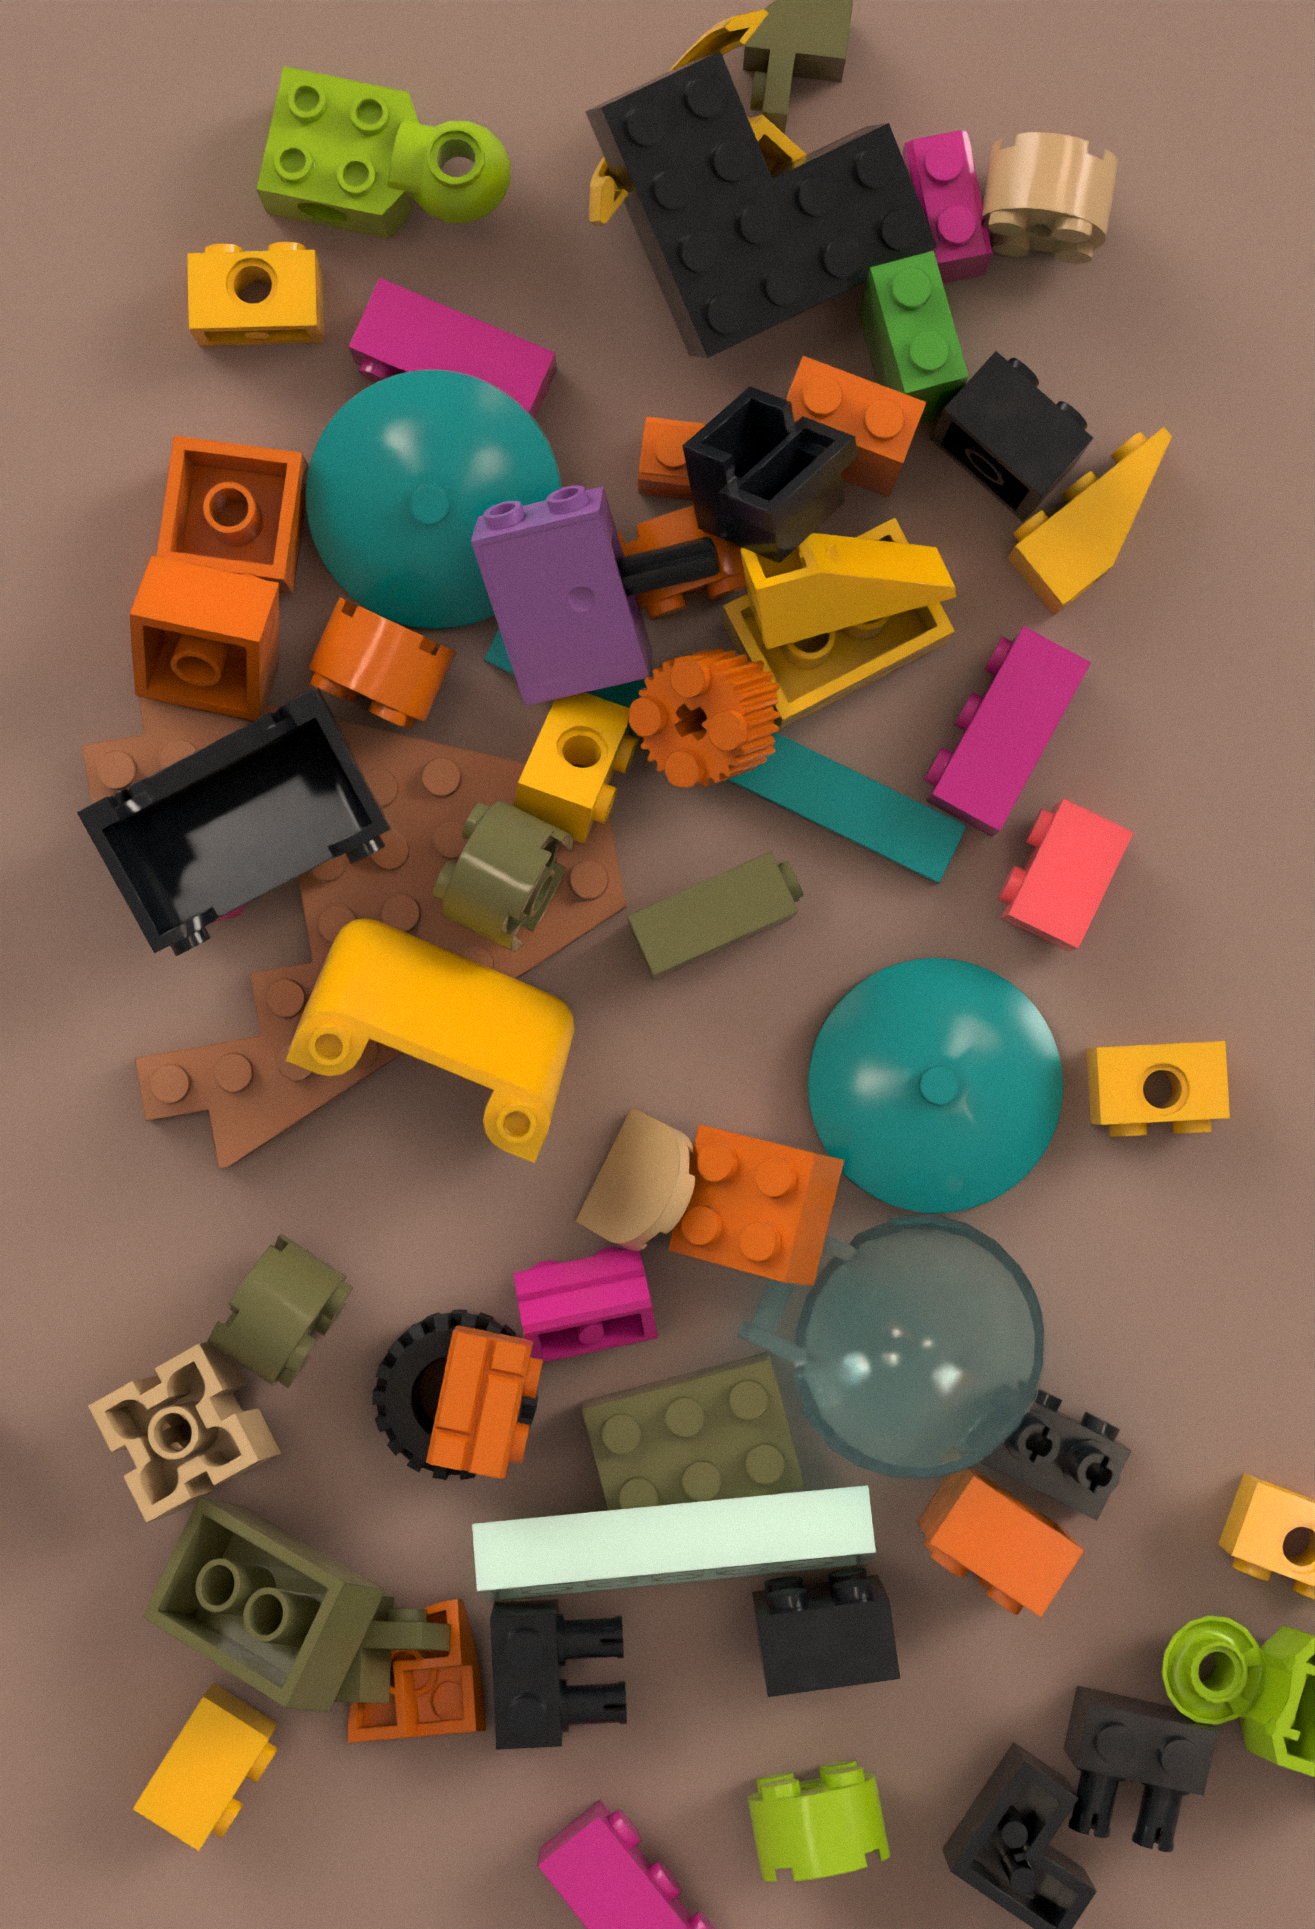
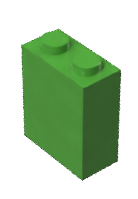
[858,251,969,424]

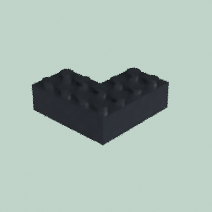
[585,51,937,358]

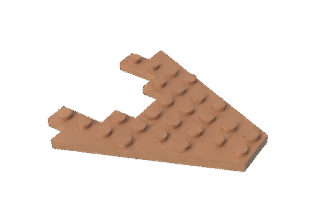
[82,696,626,1169]

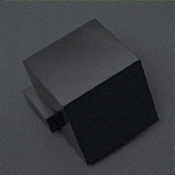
[682,386,858,563]

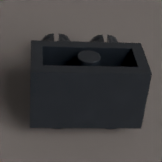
[973,1383,1131,1521]
[490,1599,627,1750]
[1063,1686,1217,1852]

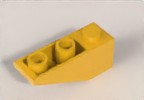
[1007,427,1172,616]
[740,533,956,649]

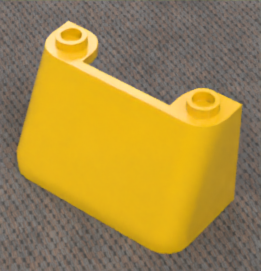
[285,918,575,1163]

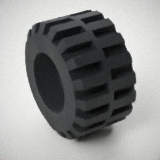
[372,1310,539,1480]

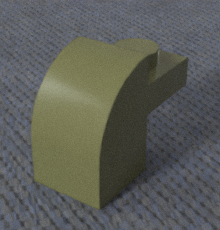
[743,0,853,134]
[334,1596,451,1703]

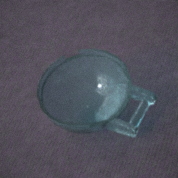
[737,1214,1046,1478]

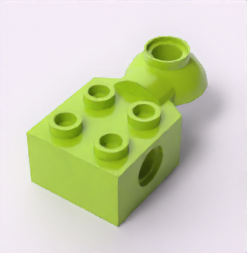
[256,66,511,239]
[1161,1615,1315,1777]

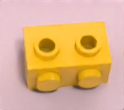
[133,1682,278,1851]

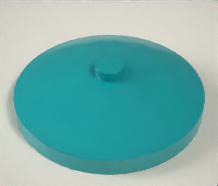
[306,369,562,629]
[807,958,1063,1213]

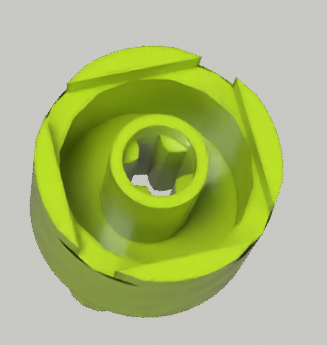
[747,1759,890,1882]

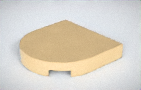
[575,1107,695,1251]

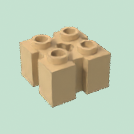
[88,1342,281,1523]

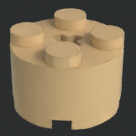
[982,132,1118,264]

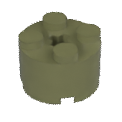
[432,800,573,952]
[207,1233,353,1388]

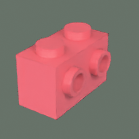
[998,799,1134,952]

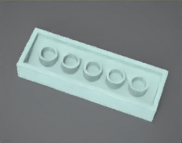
[472,1485,876,1602]

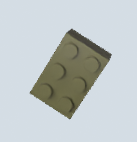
[582,1352,805,1511]
[142,1497,386,1712]

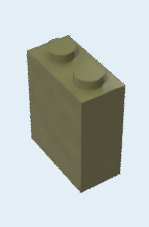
[627,851,803,981]

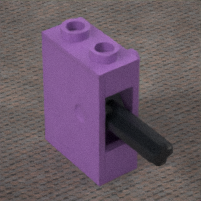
[471,485,720,706]

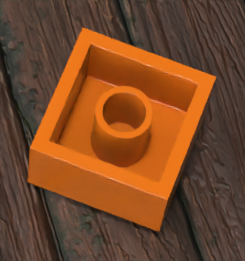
[156,435,309,594]
[129,555,279,721]
[668,1124,844,1286]
[916,1458,1085,1617]

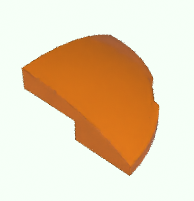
[348,1599,486,1743]

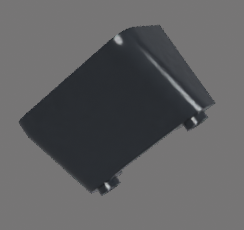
[77,687,391,956]

